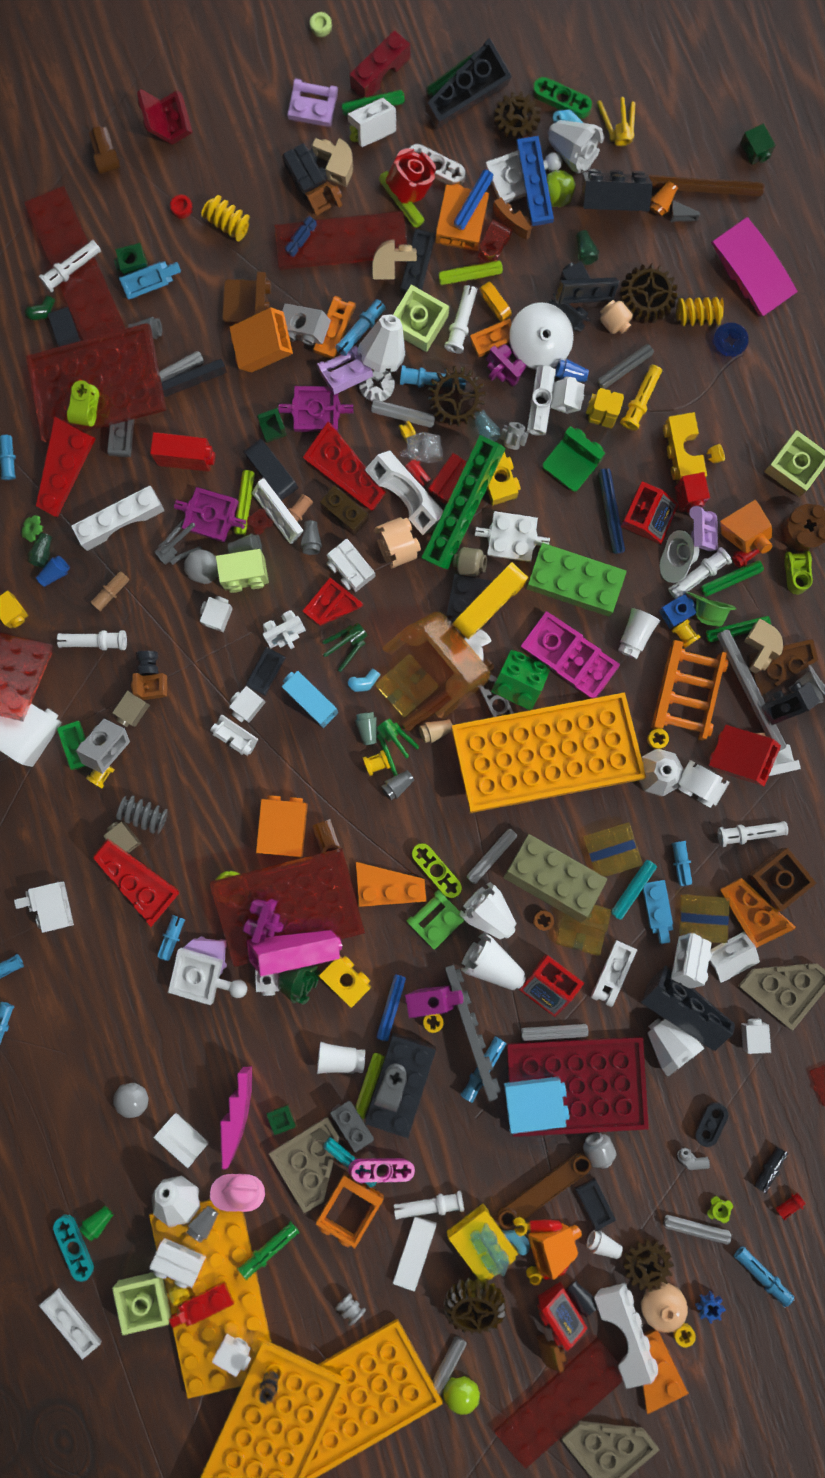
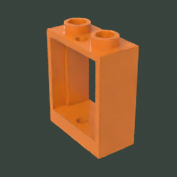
[316,1171,384,1248]

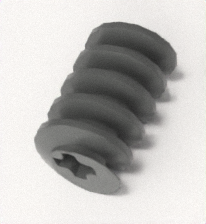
[116,795,168,834]

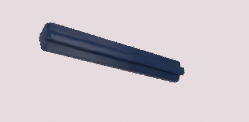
[598,468,625,554]

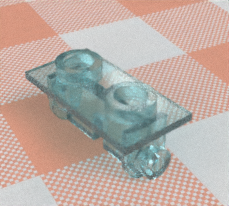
[470,1223,509,1276]

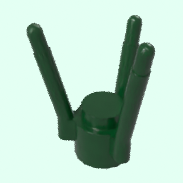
[322,623,368,672]

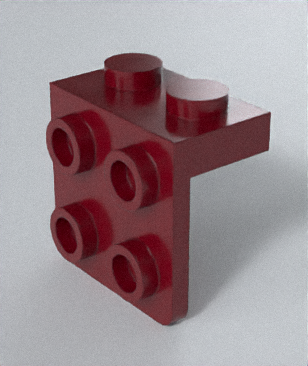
[137,89,193,145]

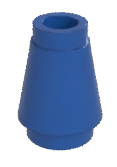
[555,359,589,382]
[36,556,70,587]

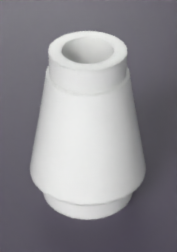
[586,1231,622,1259]

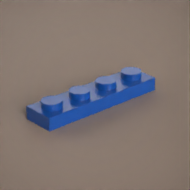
[517,136,554,226]

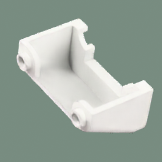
[0,677,62,767]

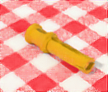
[620,365,662,431]

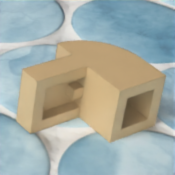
[312,138,353,187]
[373,240,416,279]
[744,619,783,674]

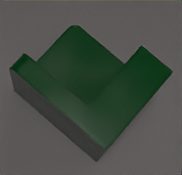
[257,408,287,443]

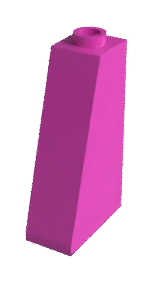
[247,930,342,976]

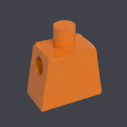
[720,500,772,554]

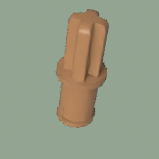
[90,572,129,611]

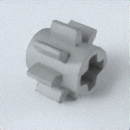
[500,422,529,450]

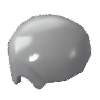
[184,549,218,584]
[113,1083,149,1118]

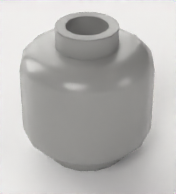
[583,1132,616,1169]

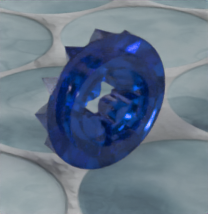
[713,322,749,358]

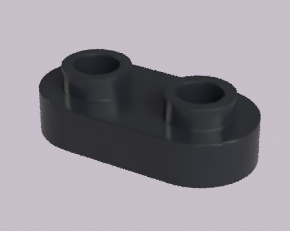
[694,1102,728,1147]

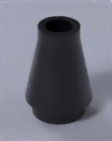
[566,1281,598,1318]

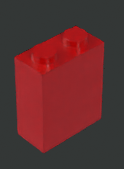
[150,432,215,472]
[709,725,781,787]

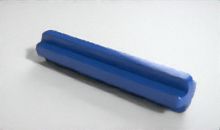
[454,169,493,230]
[377,974,406,1041]

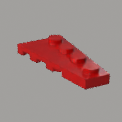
[36,417,96,517]
[303,422,386,511]
[93,838,179,927]

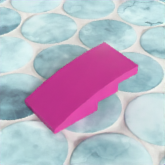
[711,217,798,317]
[521,611,620,699]
[221,1066,252,1169]

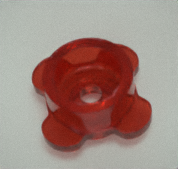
[247,509,273,535]

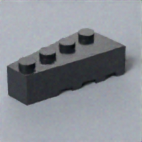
[425,37,512,130]
[641,965,735,1052]

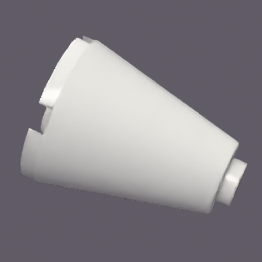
[461,933,526,990]

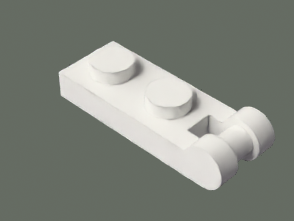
[591,940,637,1007]

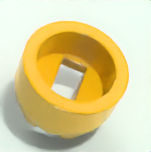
[707,444,725,463]
[169,1285,190,1305]

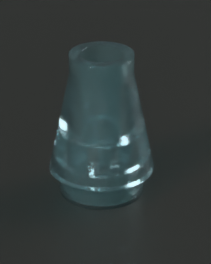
[474,410,501,442]

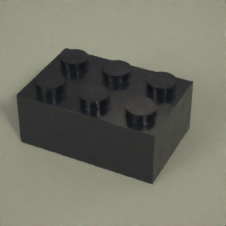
[580,169,653,211]

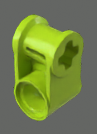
[67,380,99,426]
[784,551,813,595]

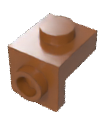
[305,181,343,216]
[131,673,167,700]

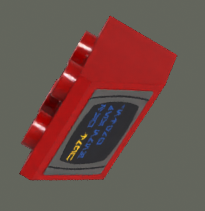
[621,481,679,545]
[519,953,584,1017]
[537,1281,588,1351]

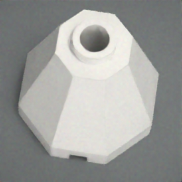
[548,120,604,174]
[357,315,405,372]
[639,748,684,796]
[459,882,516,939]
[648,1018,704,1077]
[152,1176,200,1227]

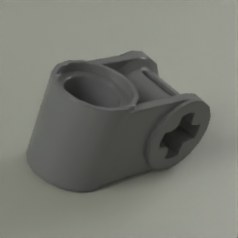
[374,1064,406,1112]

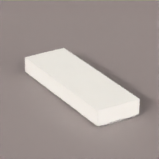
[252,479,303,544]
[393,1216,437,1291]
[39,1288,102,1360]

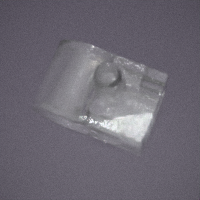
[401,432,443,463]

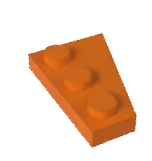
[356,862,426,907]
[721,878,796,948]
[642,1328,688,1414]

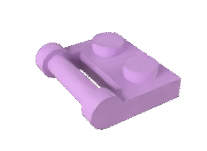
[288,79,338,127]
[316,346,373,395]
[689,506,718,551]

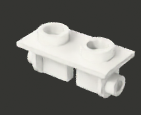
[210,715,258,756]

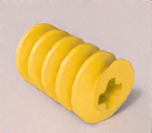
[201,195,250,242]
[676,297,724,326]

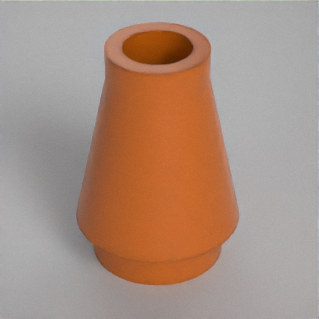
[650,181,678,217]

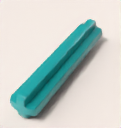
[611,860,657,920]
[323,1138,377,1187]

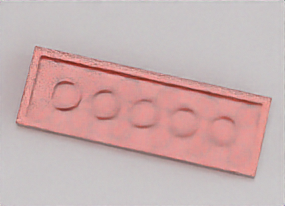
[275,211,407,270]
[495,1337,624,1469]

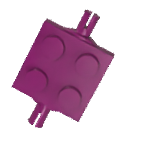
[279,386,353,432]
[174,487,246,542]

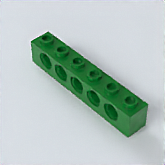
[422,435,506,569]

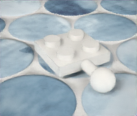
[486,151,562,203]
[168,948,247,1005]

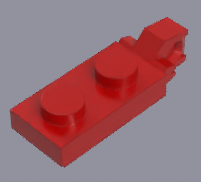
[169,1281,235,1328]

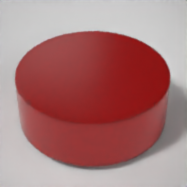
[170,195,193,219]

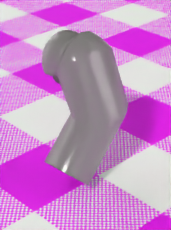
[678,1148,710,1170]

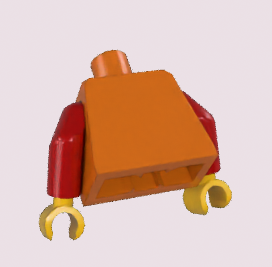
[513,1217,582,1285]

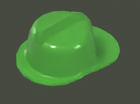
[686,591,736,627]

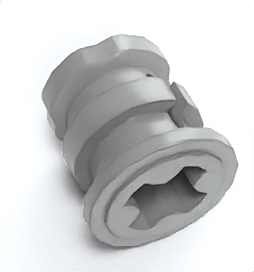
[335,1293,366,1326]

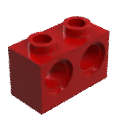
[674,472,710,514]

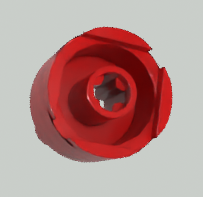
[385,148,436,204]

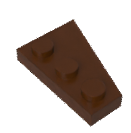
[747,639,819,695]

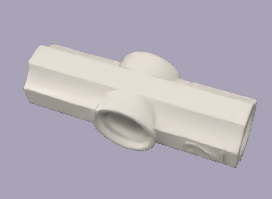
[527,365,556,436]

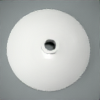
[509,303,573,370]

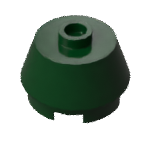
[278,965,320,1005]

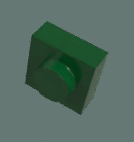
[266,1104,296,1135]

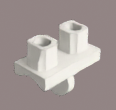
[263,610,306,649]

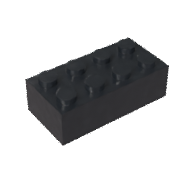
[365,1032,436,1138]

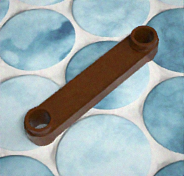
[497,1152,592,1229]

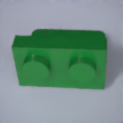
[543,426,605,492]
[491,650,550,710]

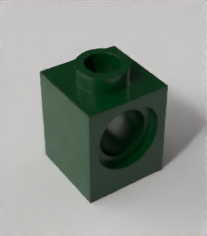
[740,123,776,165]
[114,243,148,276]

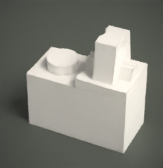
[14,882,74,933]

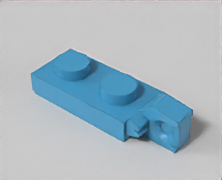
[119,261,181,299]
[643,880,673,944]

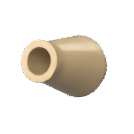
[419,719,452,744]

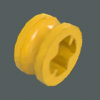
[399,421,417,443]
[647,729,669,749]
[423,1014,443,1033]
[673,1323,696,1347]

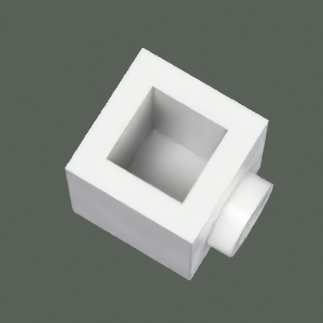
[550,377,585,414]
[200,596,233,632]
[230,686,266,722]
[256,971,280,996]
[741,1019,771,1054]
[212,1334,251,1376]

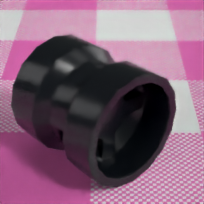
[136,651,159,676]

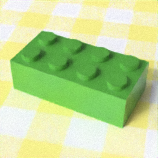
[526,543,627,617]

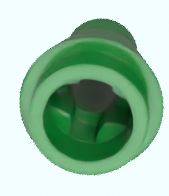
[79,1206,114,1241]

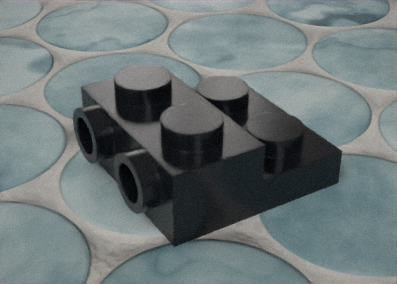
[446,574,493,628]

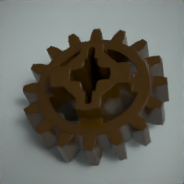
[494,91,541,141]
[623,1238,674,1292]

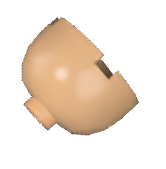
[641,1282,688,1333]

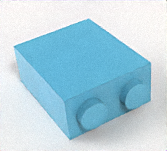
[282,671,339,728]
[504,1077,569,1134]

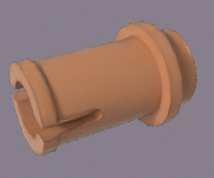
[288,494,313,522]

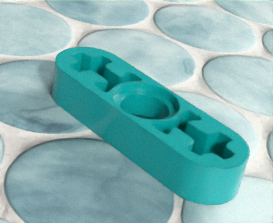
[53,1215,94,1281]

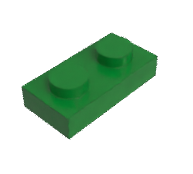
[57,721,86,770]

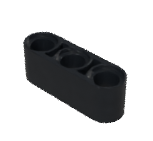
[243,438,299,501]

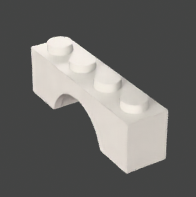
[365,451,443,535]
[71,486,165,551]
[594,1283,658,1389]

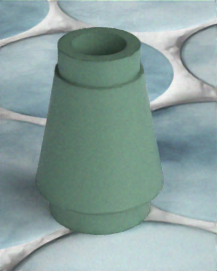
[355,712,377,745]

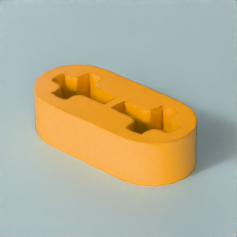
[479,282,512,322]

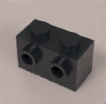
[762,682,820,725]

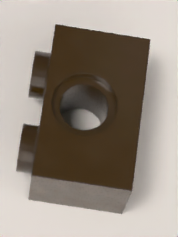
[320,485,369,536]

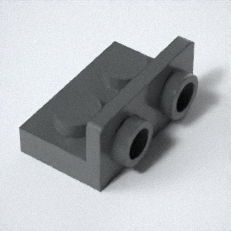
[331,1101,374,1152]

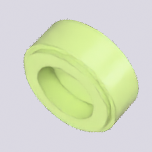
[310,12,332,37]

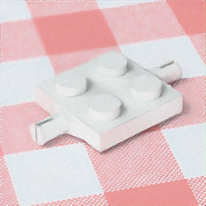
[475,511,550,562]

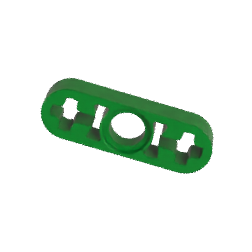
[533,77,592,119]

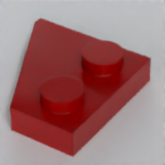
[303,577,363,626]

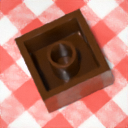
[747,848,817,912]

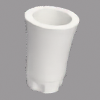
[618,608,660,659]
[317,1042,365,1074]

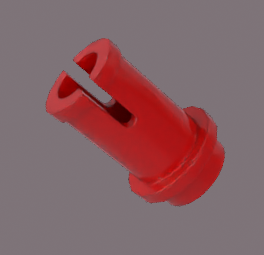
[405,459,432,487]
[732,548,761,567]
[775,1192,806,1221]

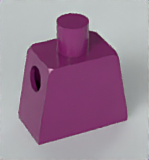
[405,985,463,1018]

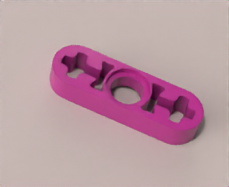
[348,1158,415,1182]

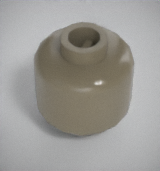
[453,547,487,577]

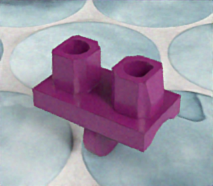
[486,344,526,387]
[243,899,284,944]

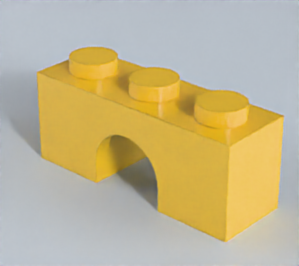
[663,412,707,483]

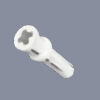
[38,240,101,293]
[444,286,477,353]
[669,547,732,599]
[57,630,127,650]
[718,821,788,847]
[394,1190,464,1220]

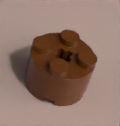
[781,504,825,553]

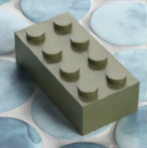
[503,834,608,923]

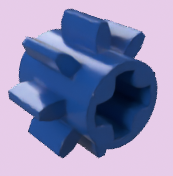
[695,1291,726,1324]

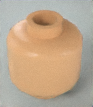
[600,300,633,334]

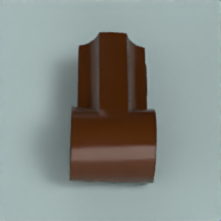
[89,126,121,174]
[312,819,343,864]

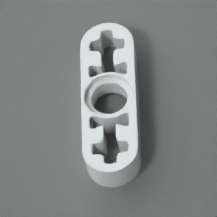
[410,144,465,185]

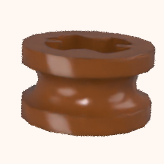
[533,910,554,931]

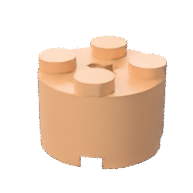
[375,517,421,568]

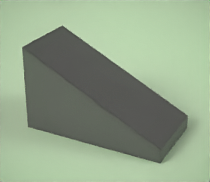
[670,200,700,222]

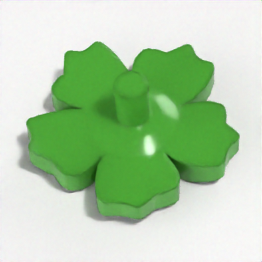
[22,515,43,542]

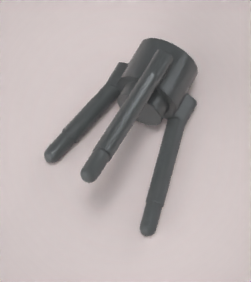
[154,519,202,565]

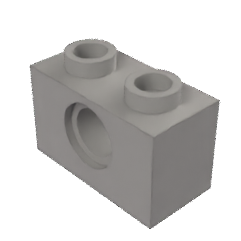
[282,304,331,345]
[76,719,130,774]

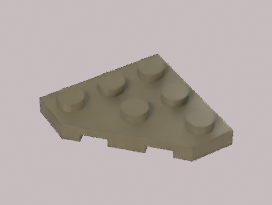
[738,963,825,1031]
[269,1116,339,1213]
[561,1421,659,1478]

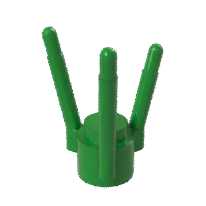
[376,719,419,776]

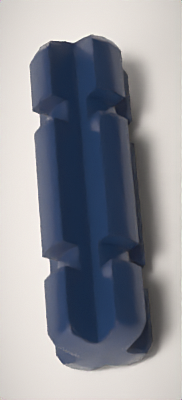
[284,216,317,257]

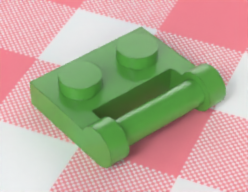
[406,889,464,950]

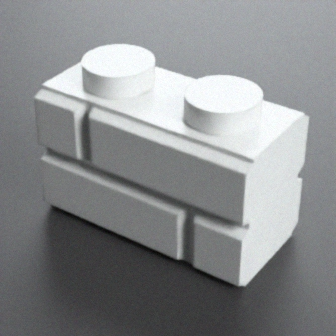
[327,539,375,592]
[671,933,711,988]
[150,1238,206,1288]

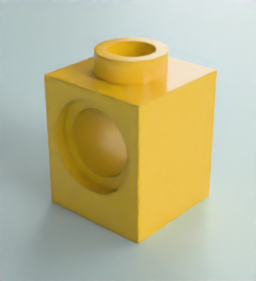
[0,591,29,628]

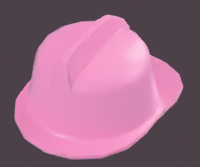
[210,1174,265,1212]

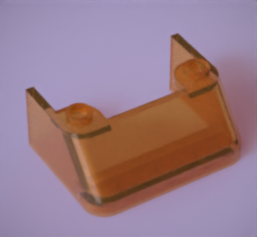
[382,612,490,718]

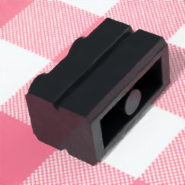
[282,143,328,200]

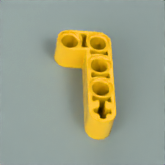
[452,562,528,640]

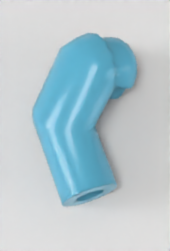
[553,110,583,123]
[348,668,381,692]
[502,1230,530,1255]

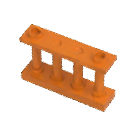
[651,640,728,741]

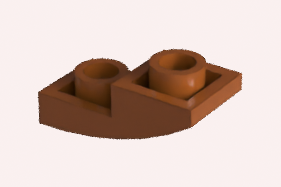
[493,197,532,240]
[536,1334,566,1372]

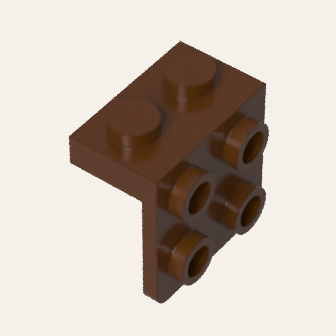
[223,272,271,323]

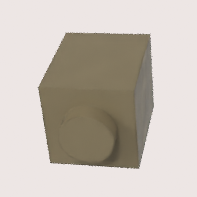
[113,691,150,727]
[104,822,141,853]

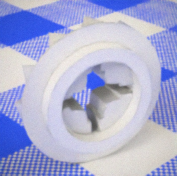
[360,369,394,401]

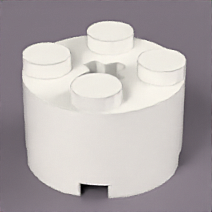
[678,760,730,808]

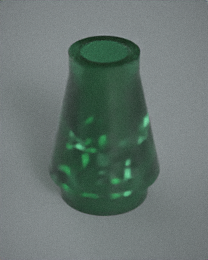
[576,230,599,265]
[27,533,52,567]

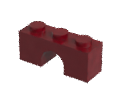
[349,30,410,98]

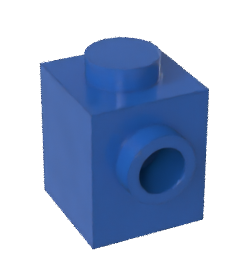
[659,594,697,629]

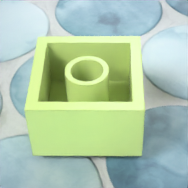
[393,285,449,352]
[764,430,825,497]
[216,549,269,593]
[113,1272,171,1335]

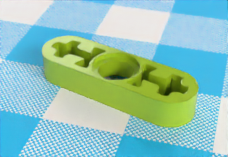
[412,844,462,898]

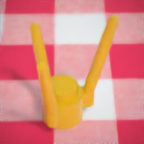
[597,97,635,146]

